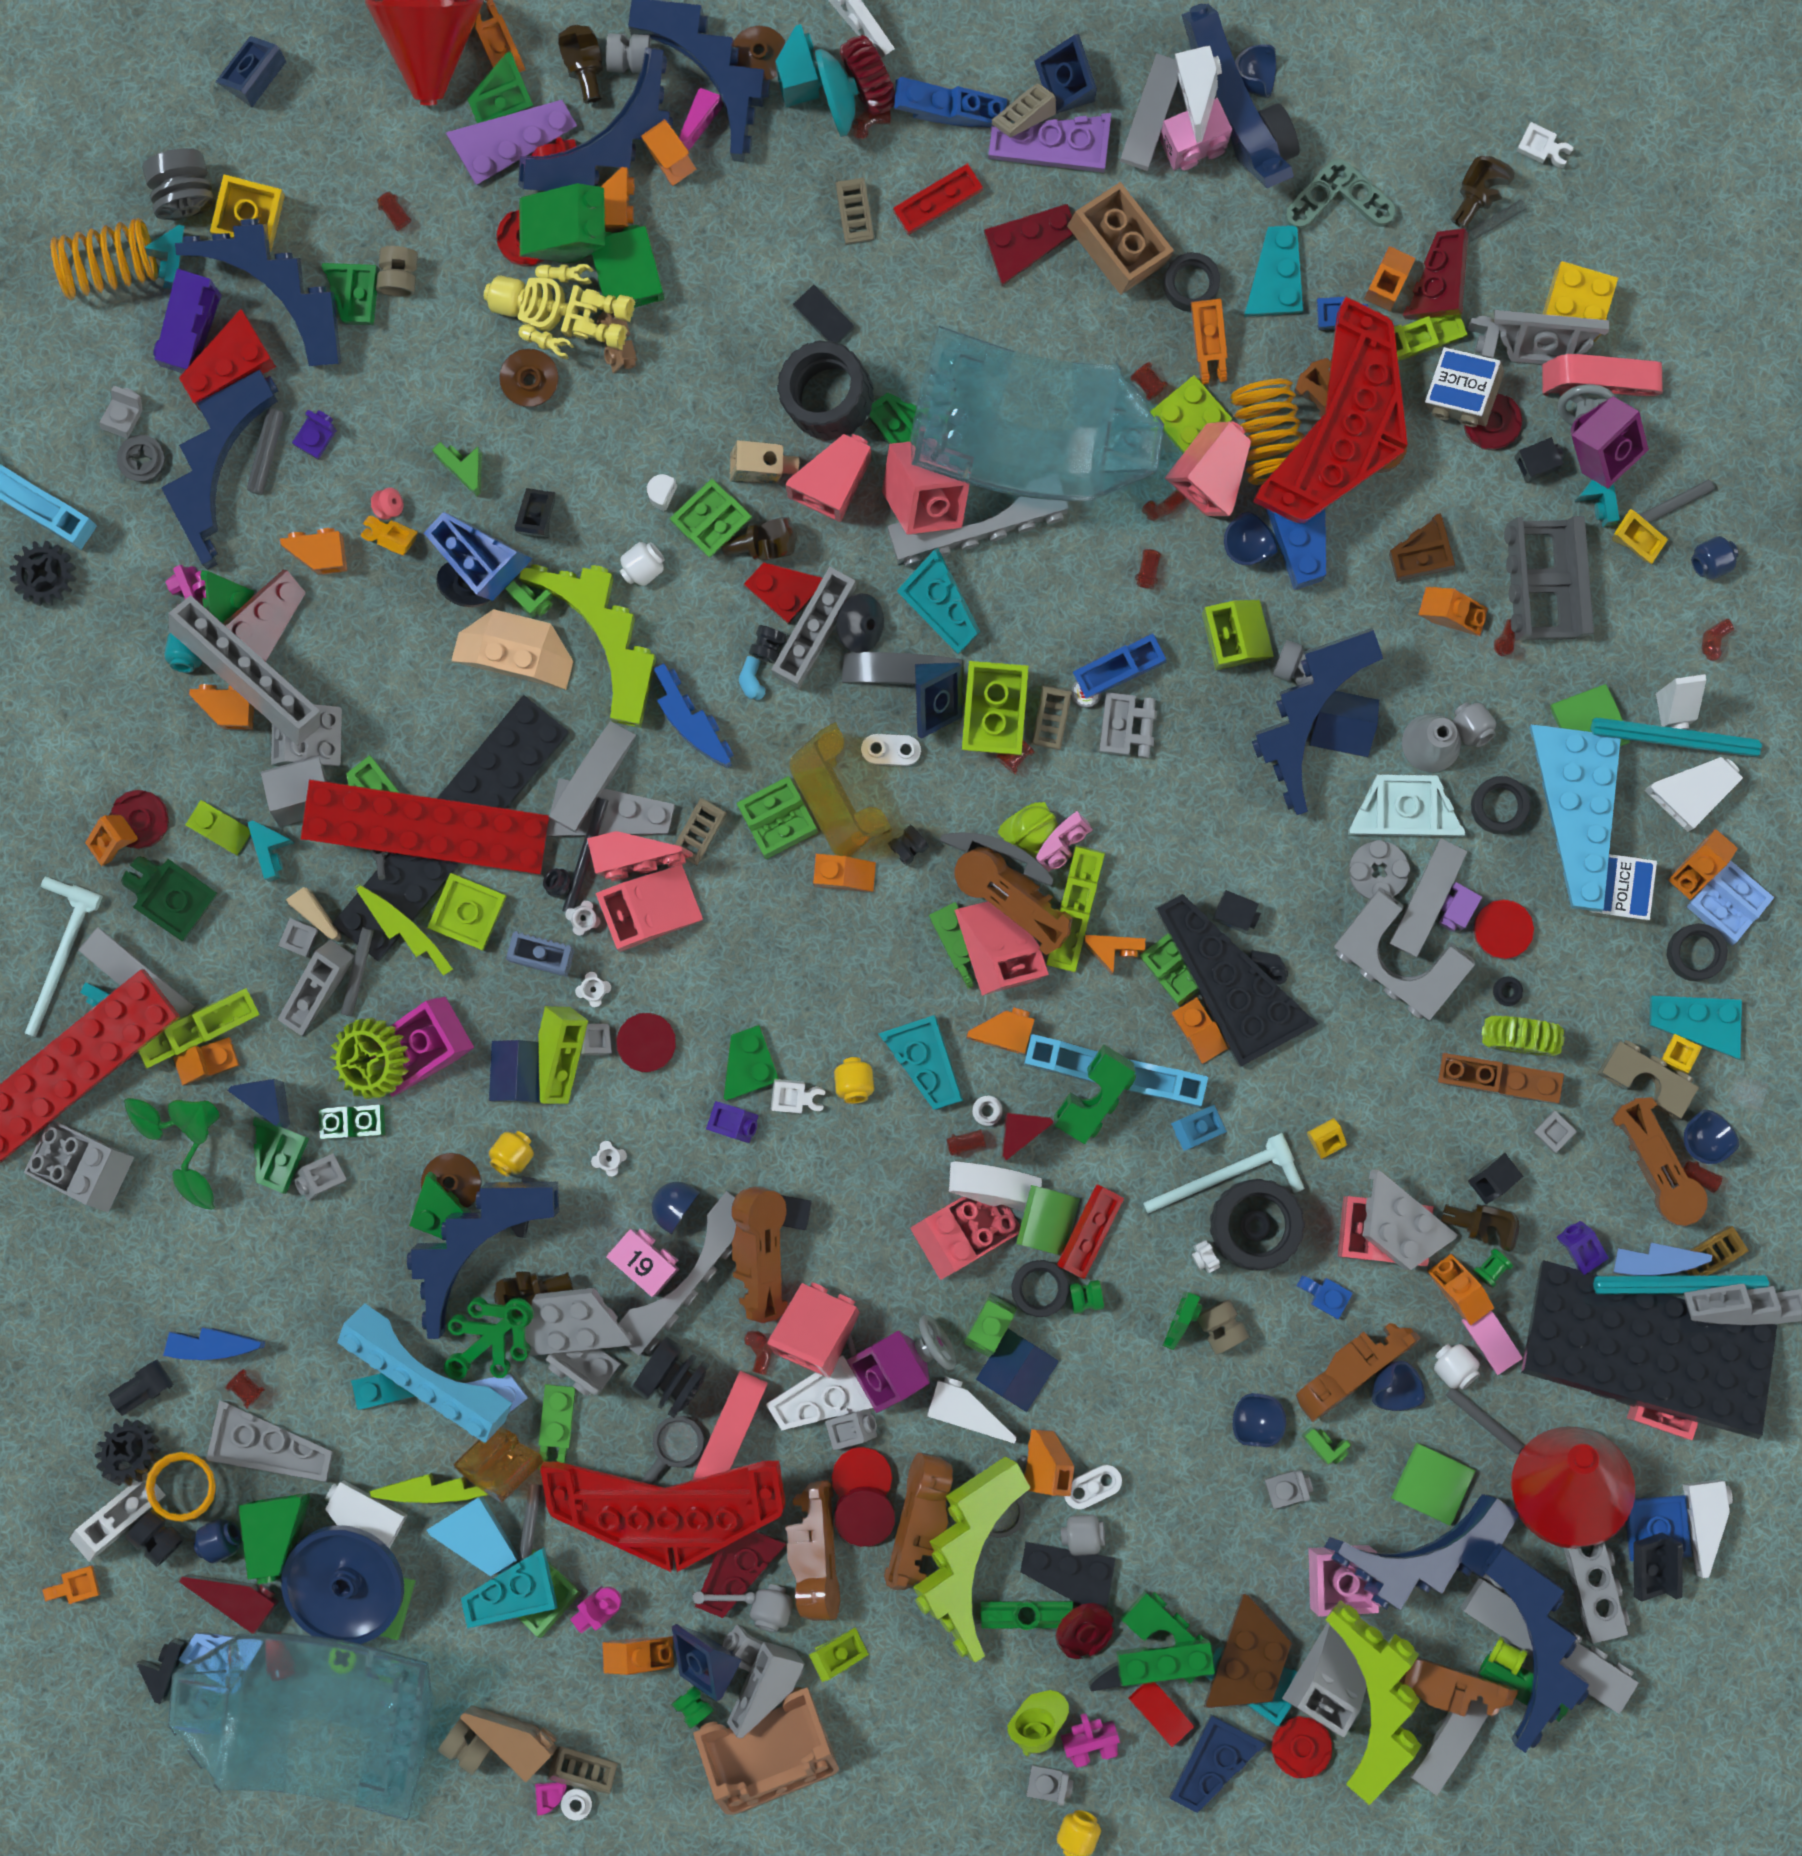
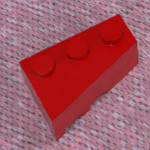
[179,309,276,411]

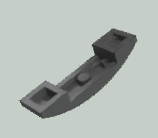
[842,652,962,685]
[940,832,1053,887]

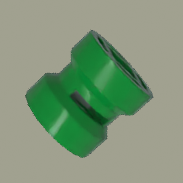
[1069,1280,1104,1314]
[671,1686,714,1729]

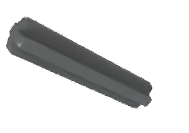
[247,408,284,495]

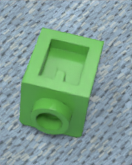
[505,581,554,618]
[1301,1427,1351,1464]

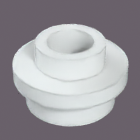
[972,1096,1003,1126]
[561,1788,592,1820]

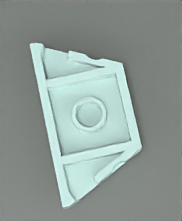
[1348,775,1465,837]

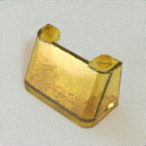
[789,722,892,857]

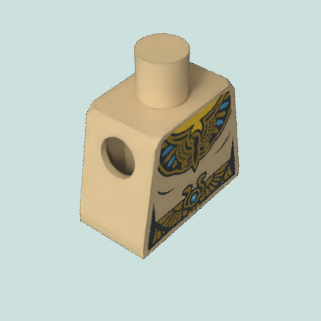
[730,440,799,483]

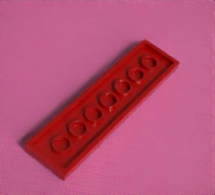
[300,779,549,874]
[0,969,181,1163]

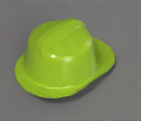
[997,802,1058,858]
[1007,1690,1069,1757]

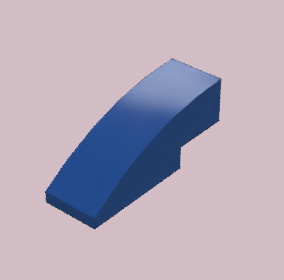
[1073,633,1167,699]
[163,1327,266,1360]

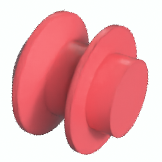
[371,487,404,520]

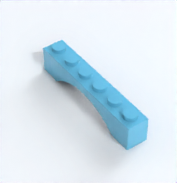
[0,464,97,550]
[1024,1034,1208,1108]
[337,1303,512,1443]

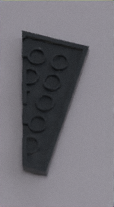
[1155,894,1318,1067]

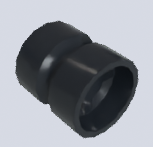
[125,1509,184,1568]

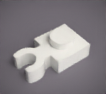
[1516,122,1573,168]
[771,1079,825,1113]
[1192,1240,1220,1273]

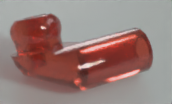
[852,110,891,139]
[1142,489,1186,521]
[1702,618,1734,661]
[1493,619,1515,656]
[744,1330,773,1375]

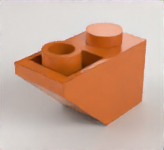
[601,167,635,233]
[1364,246,1416,311]
[280,528,347,575]
[1418,587,1488,636]
[189,684,254,730]
[1668,829,1738,900]
[1427,1254,1494,1326]
[1024,1429,1074,1497]
[602,1636,674,1675]

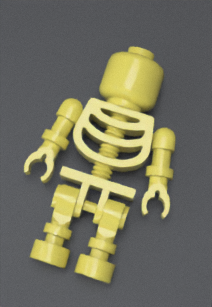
[484,264,635,359]

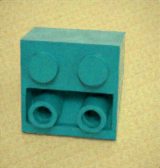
[776,24,823,107]

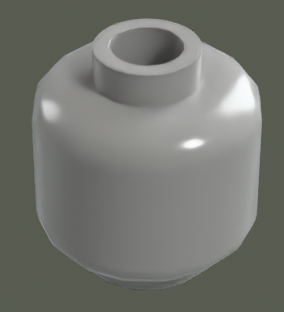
[1452,702,1497,747]
[1061,1514,1106,1556]
[750,1584,793,1632]

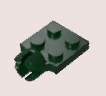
[121,856,219,942]

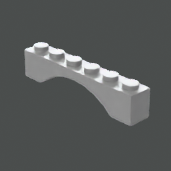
[888,475,1068,567]
[618,1191,736,1356]

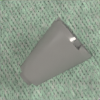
[1402,713,1461,773]

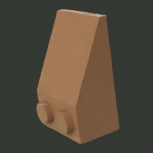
[460,1705,557,1782]

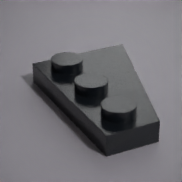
[1020,1541,1116,1610]

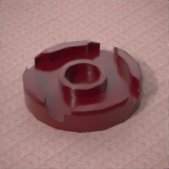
[1463,392,1523,451]
[109,790,170,849]
[616,1013,676,1073]
[834,1487,895,1547]
[1055,1603,1114,1660]

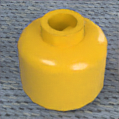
[834,1057,875,1104]
[489,1131,534,1177]
[1056,1810,1101,1856]

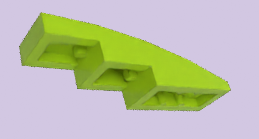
[1394,314,1468,361]
[1046,845,1105,972]
[355,884,453,976]
[137,988,260,1068]
[369,1473,500,1503]

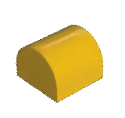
[1661,1034,1702,1075]
[1307,1118,1347,1159]

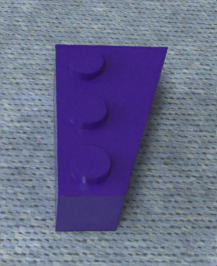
[153,268,222,374]

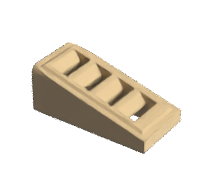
[286,887,342,942]

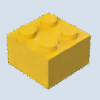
[210,174,285,252]
[1543,261,1618,342]

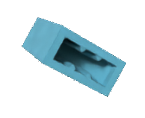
[427,1496,519,1577]

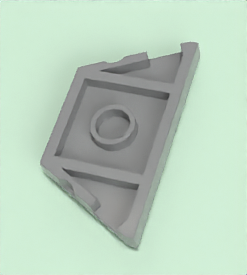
[1494,310,1609,364]
[1363,1169,1457,1270]
[519,1288,634,1356]

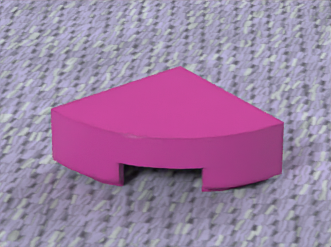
[535,1782,567,1816]

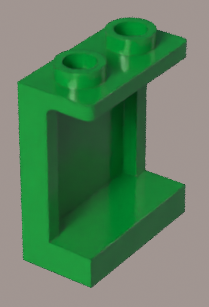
[592,225,665,308]

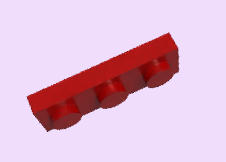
[893,163,983,235]
[1057,1184,1124,1279]

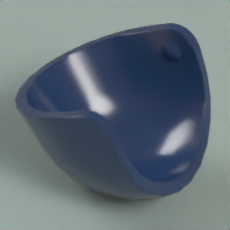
[1235,44,1276,98]
[1224,512,1277,565]
[1684,1109,1739,1164]
[651,1182,700,1235]
[1372,1361,1425,1411]
[1233,1393,1286,1447]

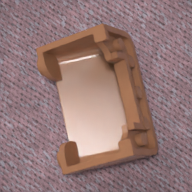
[693,1687,839,1815]

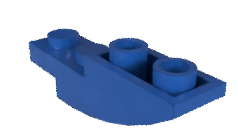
[894,77,1007,127]
[654,663,734,768]

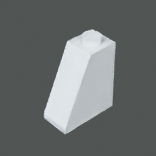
[1644,757,1743,832]
[325,1480,408,1549]

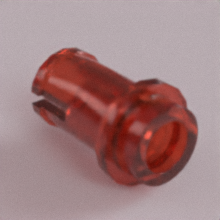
[376,191,412,231]
[1135,549,1162,589]
[946,1129,986,1157]
[1683,1161,1723,1194]

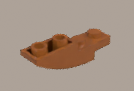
[1438,1053,1564,1104]

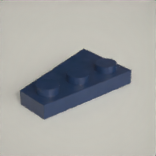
[1169,1714,1266,1813]

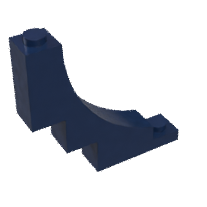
[1181,4,1294,188]
[161,370,279,570]

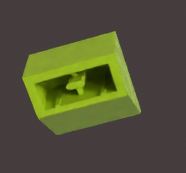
[1202,600,1274,671]

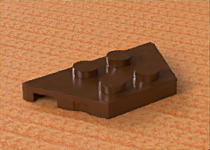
[1203,1594,1292,1708]

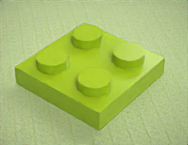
[1149,375,1232,453]
[427,873,507,951]

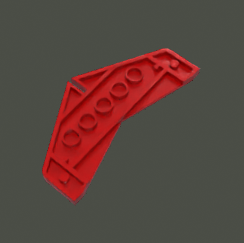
[1253,297,1408,523]
[540,1461,785,1572]

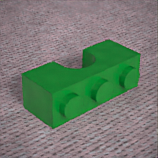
[1054,1044,1136,1144]
[1120,1591,1214,1684]
[1116,1639,1215,1686]

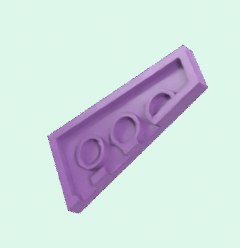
[446,100,577,185]
[988,113,1111,173]

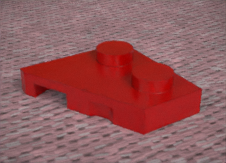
[744,562,823,624]

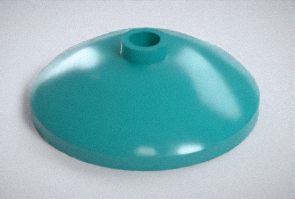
[815,49,859,137]

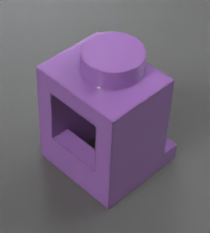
[1439,882,1482,932]

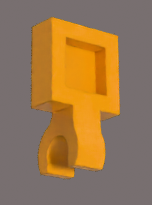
[361,516,418,556]

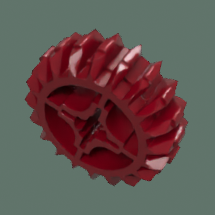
[840,35,895,116]

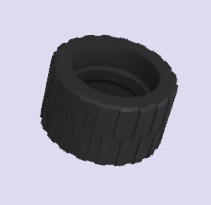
[777,340,874,440]
[1210,1179,1305,1270]

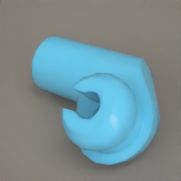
[739,656,765,701]

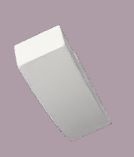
[949,1162,1042,1212]

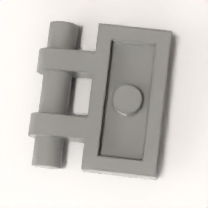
[1099,692,1157,758]

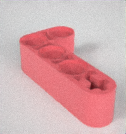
[1542,354,1663,396]
[692,1370,768,1480]

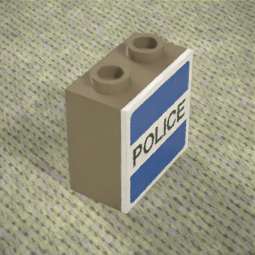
[1425,347,1504,427]
[1584,854,1657,923]

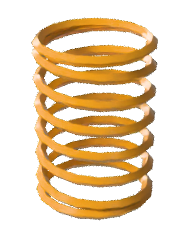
[50,218,158,301]
[1230,378,1305,485]
[145,1452,216,1522]

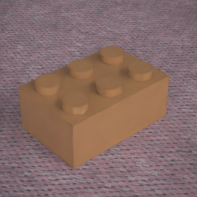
[1068,182,1174,295]

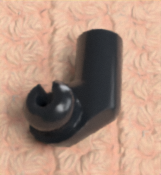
[1250,950,1288,985]

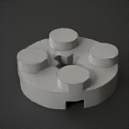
[1349,840,1410,900]

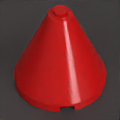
[365,0,484,105]
[1511,1426,1635,1549]

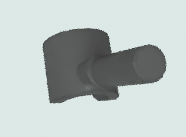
[370,849,390,880]

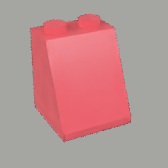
[1165,421,1251,516]
[786,434,871,523]
[882,441,970,535]
[767,1282,860,1379]

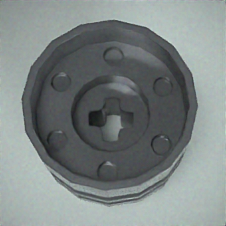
[142,148,216,220]

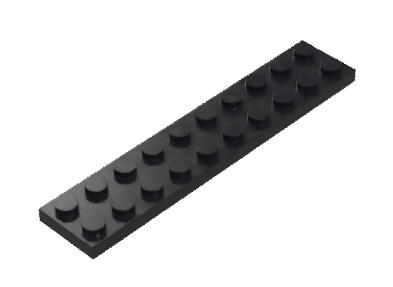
[332,694,570,962]

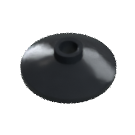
[436,562,490,607]
[837,593,884,653]

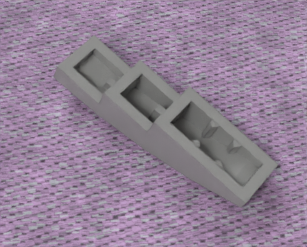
[1120,53,1179,171]
[549,721,636,833]
[1389,838,1467,957]
[78,927,195,1018]
[1684,1284,1802,1325]
[1410,1672,1488,1796]

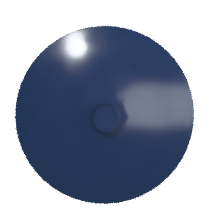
[281,1525,404,1646]

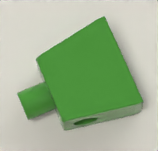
[963,1293,1017,1358]

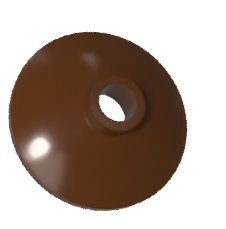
[733,26,786,80]
[499,349,559,407]
[421,1153,481,1208]

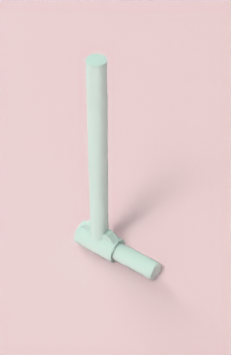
[25,876,103,1037]
[1143,1133,1305,1214]

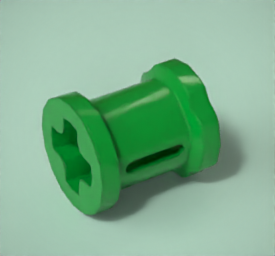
[1473,1248,1513,1288]

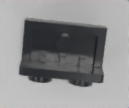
[1633,1532,1683,1602]

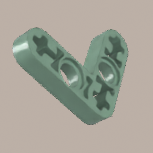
[1285,159,1395,230]

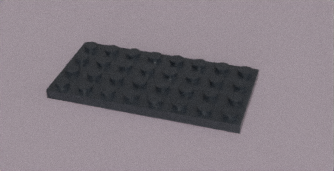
[1521,1260,1777,1439]

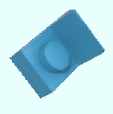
[1171,1105,1227,1151]

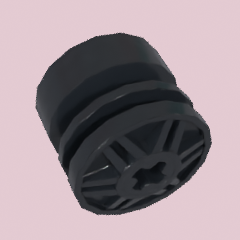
[631,1336,709,1418]

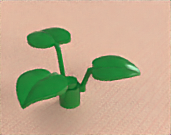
[124,1098,220,1210]

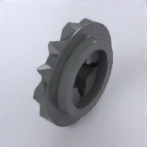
[117,435,165,483]

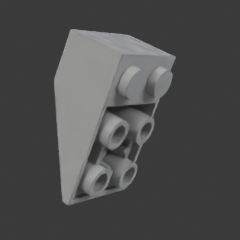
[24,1120,134,1212]
[1282,1622,1367,1738]

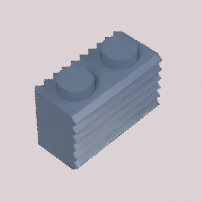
[506,931,574,977]

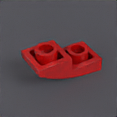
[1128,1682,1194,1748]

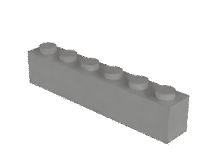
[168,595,320,746]
[1459,1577,1639,1714]

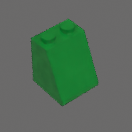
[519,183,605,263]
[239,1493,310,1584]

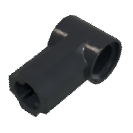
[108,1359,174,1416]

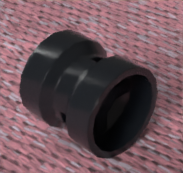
[749,625,786,664]
[888,824,929,866]

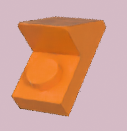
[641,119,697,186]
[85,815,138,867]
[1084,935,1146,975]
[1171,997,1228,1064]
[173,1037,240,1086]

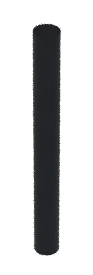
[562,797,609,912]

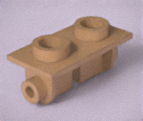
[596,311,637,373]

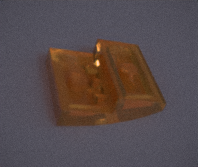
[454,1427,543,1503]

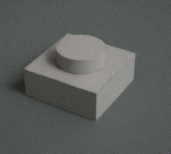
[278,918,319,958]
[580,1024,612,1056]
[1532,1111,1577,1153]

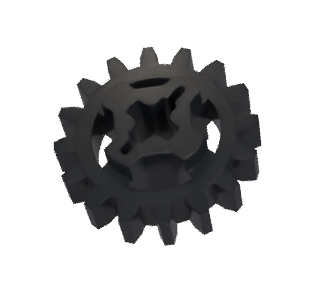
[9,541,76,606]
[95,1419,161,1487]

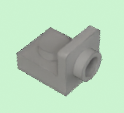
[1467,316,1500,359]
[99,386,143,439]
[295,1153,347,1201]
[825,1409,877,1450]
[1264,1469,1313,1509]
[723,1625,763,1672]
[1026,1764,1073,1806]

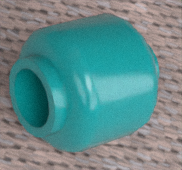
[164,633,203,673]

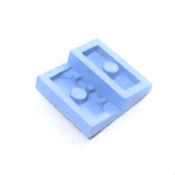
[1686,860,1774,946]

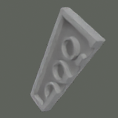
[546,778,675,837]
[206,1400,334,1482]

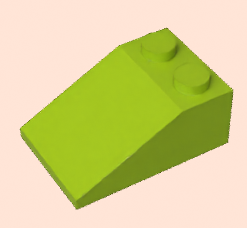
[962,661,1029,755]

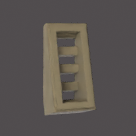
[992,83,1056,138]
[835,178,874,245]
[1031,684,1072,750]
[675,798,727,866]
[547,1746,618,1794]

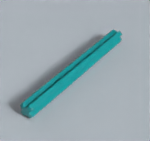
[1590,718,1762,757]
[1593,1275,1770,1294]

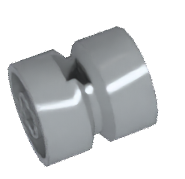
[606,33,651,73]
[1273,639,1313,685]

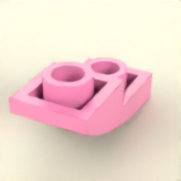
[1036,811,1093,872]
[1461,1310,1523,1375]

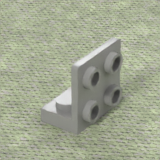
[271,704,342,766]
[545,1349,621,1397]

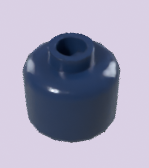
[1691,536,1738,580]
[194,1518,242,1564]

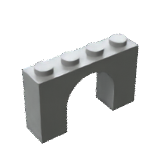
[1334,887,1475,1021]

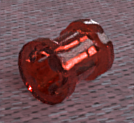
[1130,362,1168,402]
[996,740,1035,775]
[225,1369,266,1409]

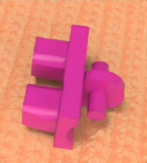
[165,565,206,606]
[570,1586,622,1634]
[1061,1713,1120,1768]

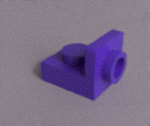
[292,410,337,460]
[706,1101,758,1143]
[1557,1221,1609,1275]

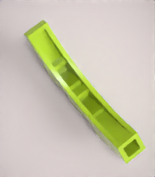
[519,564,656,728]
[913,1456,1030,1663]
[1325,1600,1421,1806]

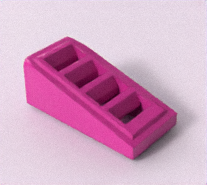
[679,88,724,151]

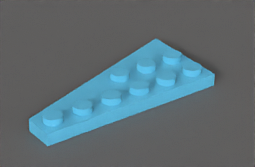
[1529,724,1620,912]

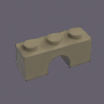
[1597,1040,1699,1120]

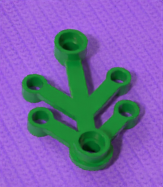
[444,1297,534,1380]

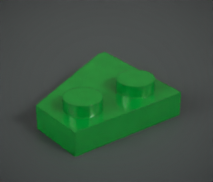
[200,570,254,624]

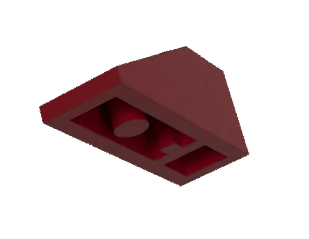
[179,1574,279,1635]

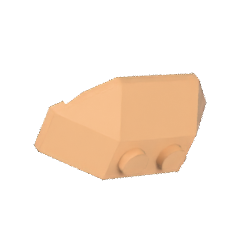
[451,609,574,690]

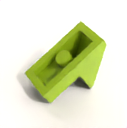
[185,800,251,856]
[809,1627,869,1682]

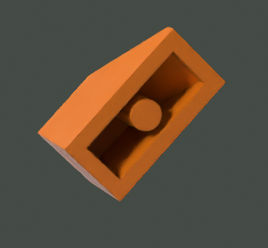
[813,854,876,892]
[966,1008,1035,1055]

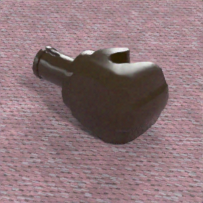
[558,25,603,104]
[1451,155,1514,230]
[722,517,797,560]
[1441,1204,1520,1252]
[494,1271,573,1315]

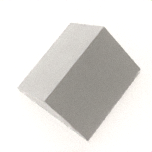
[261,755,328,827]

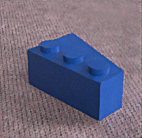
[1265,508,1326,590]
[424,512,533,601]

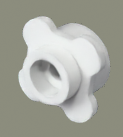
[565,901,600,936]
[575,972,611,1007]
[591,1141,627,1176]

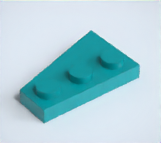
[896,548,981,654]

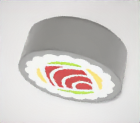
[1071,681,1101,708]

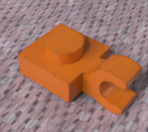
[42,1565,101,1604]

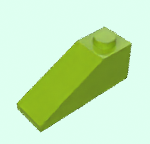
[538,1006,588,1104]

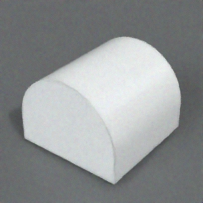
[647,474,677,511]

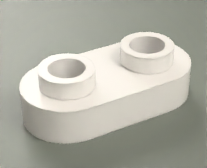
[861,734,921,766]
[1064,1465,1122,1509]

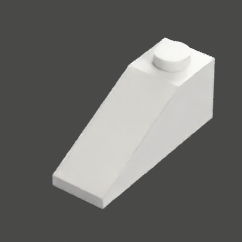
[1175,46,1222,143]
[1656,674,1706,730]
[927,1377,1016,1444]
[70,1473,166,1562]
[1683,1479,1732,1578]

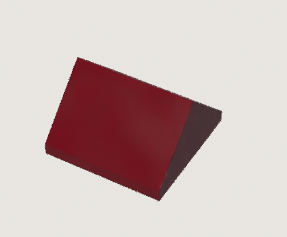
[1001,1113,1054,1162]

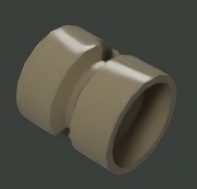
[376,246,418,297]
[1197,1299,1250,1355]
[437,1718,491,1775]

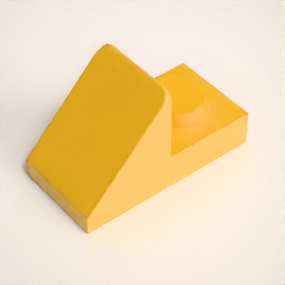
[1612,509,1668,564]

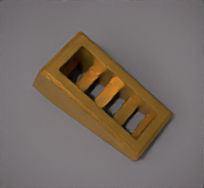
[1686,1226,1748,1276]

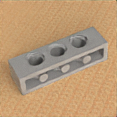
[771,566,856,690]
[1564,1542,1630,1644]

